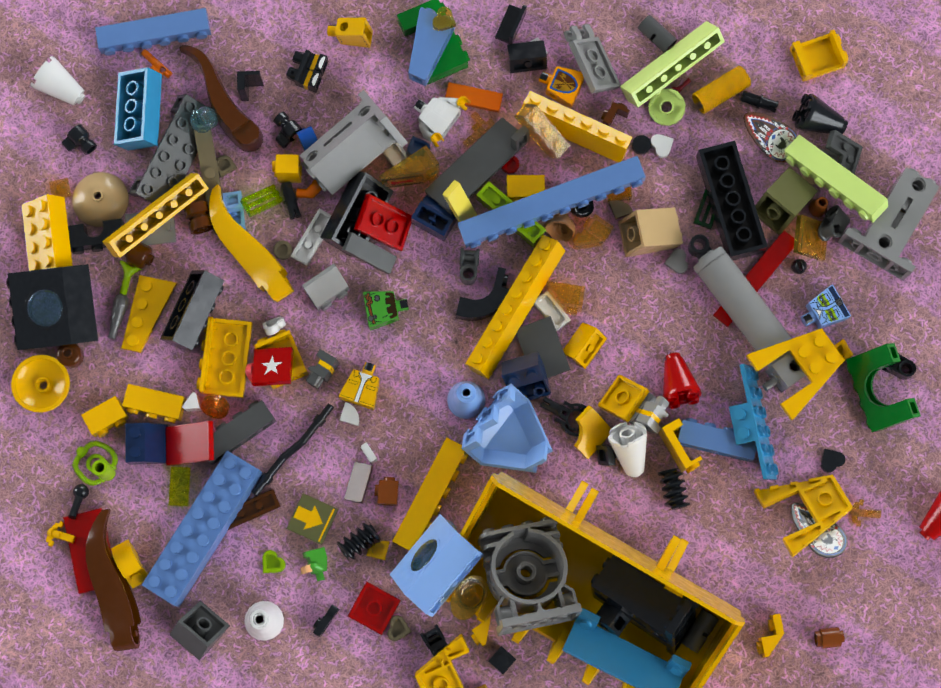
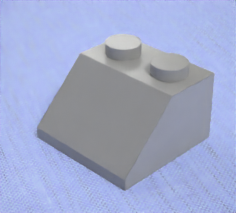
[302,264,349,311]

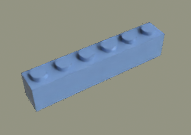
[95,8,211,56]

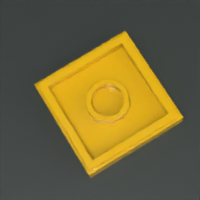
[598,374,650,423]

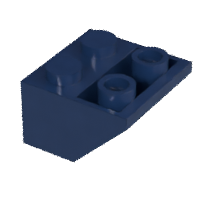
[411,195,457,241]
[502,351,551,400]

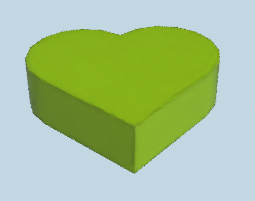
[262,550,286,573]

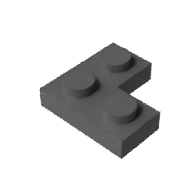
[825,130,863,175]

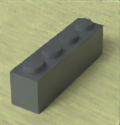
[209,400,277,465]

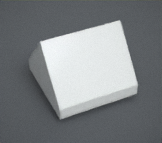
[182,392,202,412]

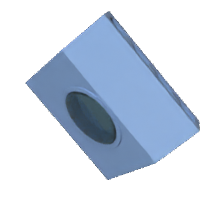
[390,514,484,617]

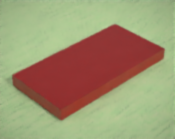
[63,508,112,594]

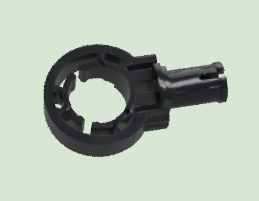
[539,396,587,436]

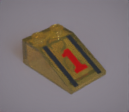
[379,145,440,188]

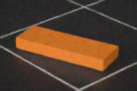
[445,82,503,113]

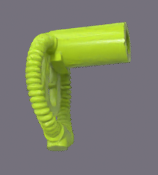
[72,440,118,486]

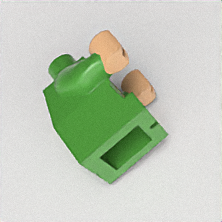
[300,547,327,582]

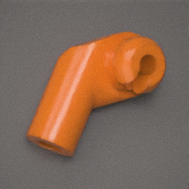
[296,180,322,198]

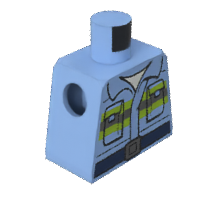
[801,284,851,329]

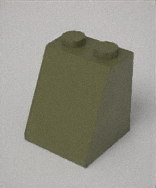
[755,167,818,235]

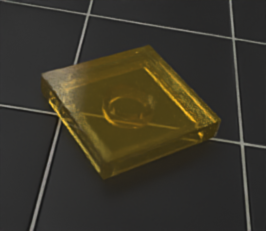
[793,215,827,261]

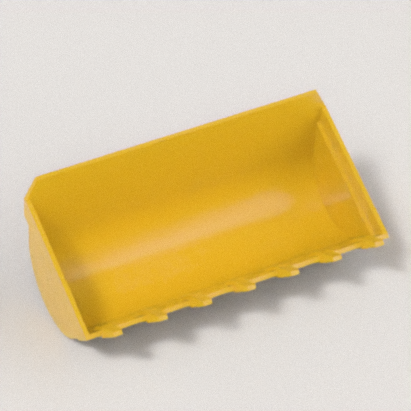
[446,471,745,688]

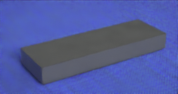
[342,232,397,274]

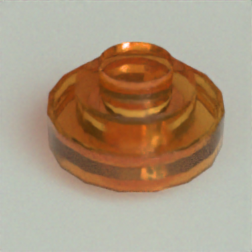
[201,394,230,419]

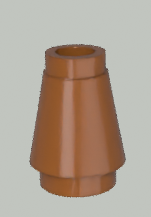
[809,197,828,217]

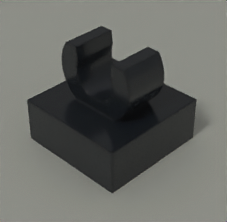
[596,444,617,466]

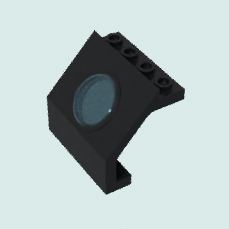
[6,264,98,350]

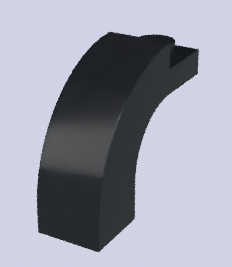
[456,267,509,321]

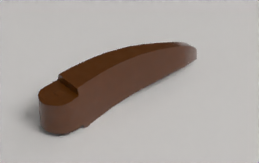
[179,45,263,152]
[86,509,141,652]

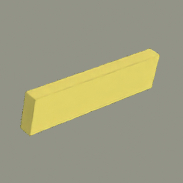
[442,180,477,222]

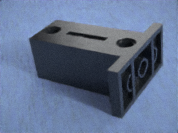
[591,554,696,656]

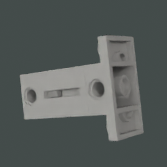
[300,90,408,195]
[838,167,940,281]

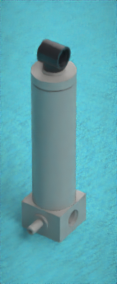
[688,234,805,393]

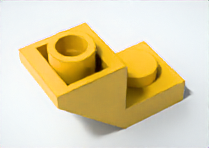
[471,600,491,647]
[756,614,784,658]

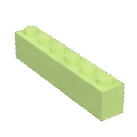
[620,21,725,108]
[784,135,888,223]

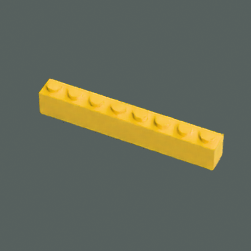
[465,235,565,379]

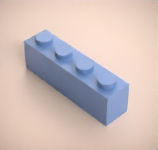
[677,418,757,462]

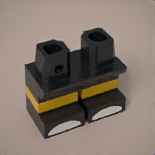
[286,50,329,93]

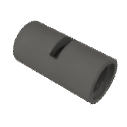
[638,15,677,53]
[681,608,720,654]

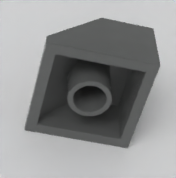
[170,600,230,660]

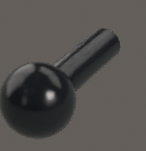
[68,484,89,519]

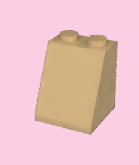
[618,207,683,257]

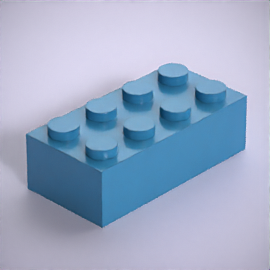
[114,67,162,151]

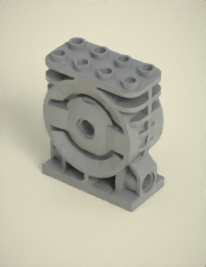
[477,517,582,636]

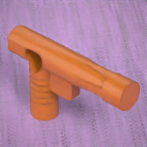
[141,49,173,78]

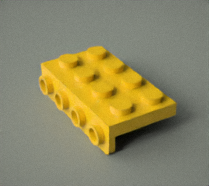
[197,316,253,398]

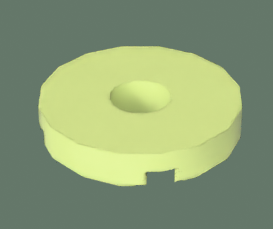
[648,88,686,126]

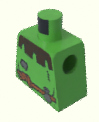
[363,291,409,330]

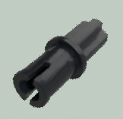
[740,91,779,113]
[281,182,302,220]

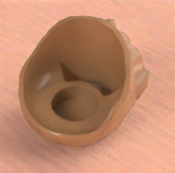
[545,213,575,242]

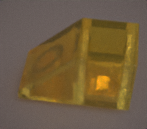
[572,214,614,250]

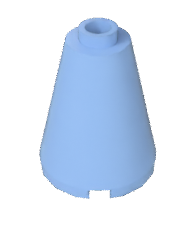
[447,381,486,419]

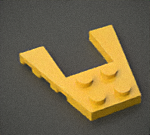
[746,328,845,420]
[754,475,853,557]

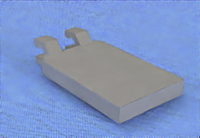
[564,24,621,93]

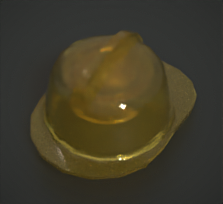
[450,575,489,620]

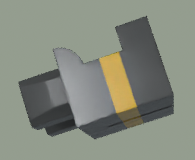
[306,349,340,389]

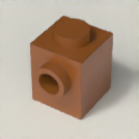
[374,477,399,506]

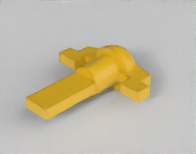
[46,521,76,547]

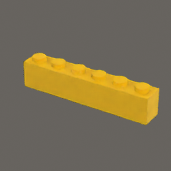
[518,91,632,163]
[102,173,209,258]
[392,437,468,551]

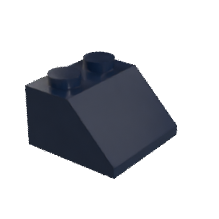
[125,423,168,465]

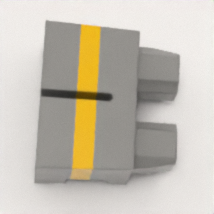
[629,393,669,434]

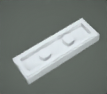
[291,208,331,266]

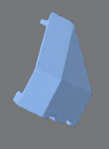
[461,383,553,473]

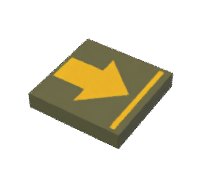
[286,493,339,545]

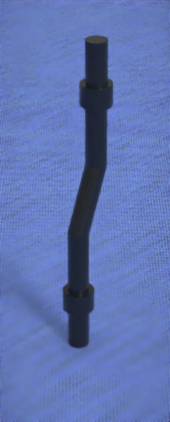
[252,403,334,496]

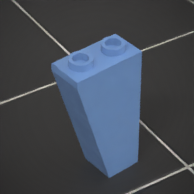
[408,7,455,86]

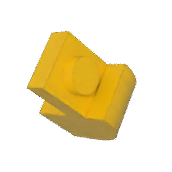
[111,539,148,589]

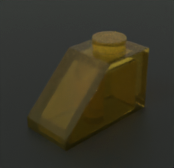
[546,281,585,315]

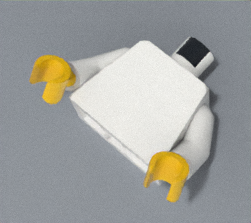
[414,96,471,147]

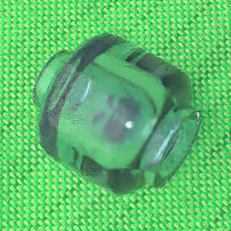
[190,106,218,133]

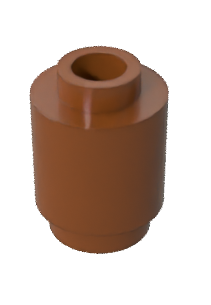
[814,627,845,649]

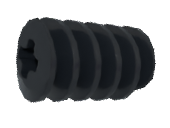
[658,468,690,511]
[337,522,381,561]

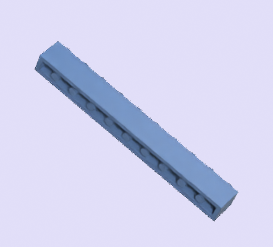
[457,156,646,248]

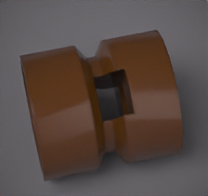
[184,201,214,235]

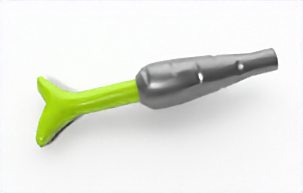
[108,260,142,340]

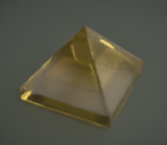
[49,178,71,197]

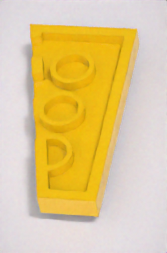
[121,275,177,353]

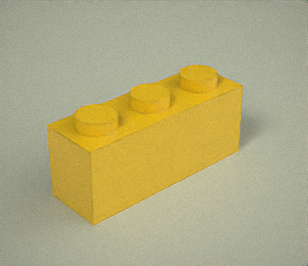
[122,384,187,424]

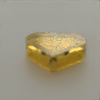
[433,7,456,31]

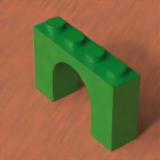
[397,0,470,85]
[846,343,921,432]

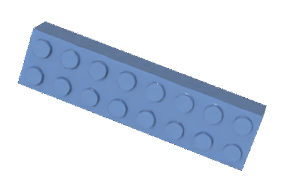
[142,451,263,607]

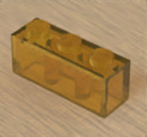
[514,103,571,159]

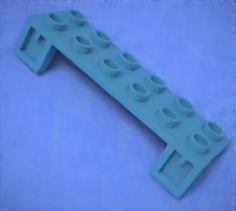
[562,608,692,688]

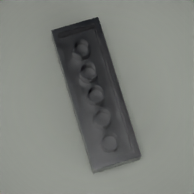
[696,141,768,261]

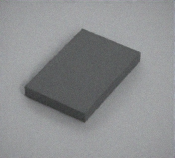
[516,316,571,379]

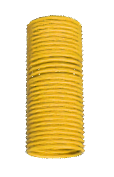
[692,66,751,114]

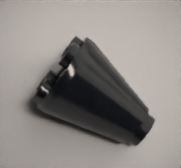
[792,94,848,134]

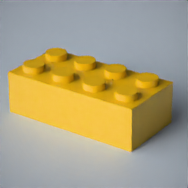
[22,194,73,271]

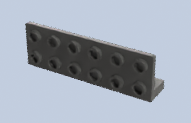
[128,94,215,203]
[425,118,529,215]

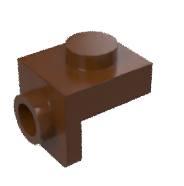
[601,102,630,127]

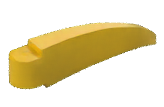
[209,184,294,302]

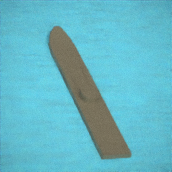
[194,126,223,236]

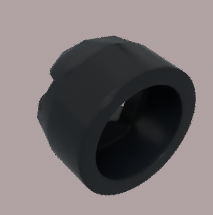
[791,259,807,274]

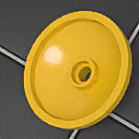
[11,355,70,413]

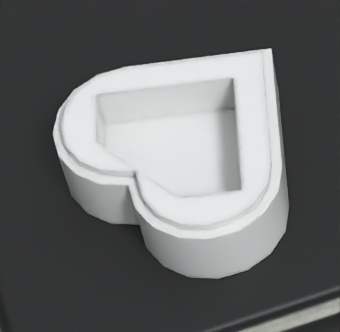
[651,134,674,158]
[262,317,286,335]

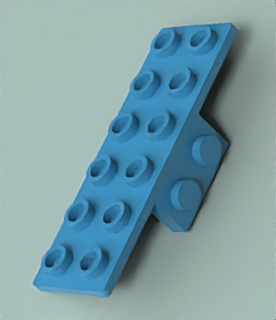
[729,364,779,480]

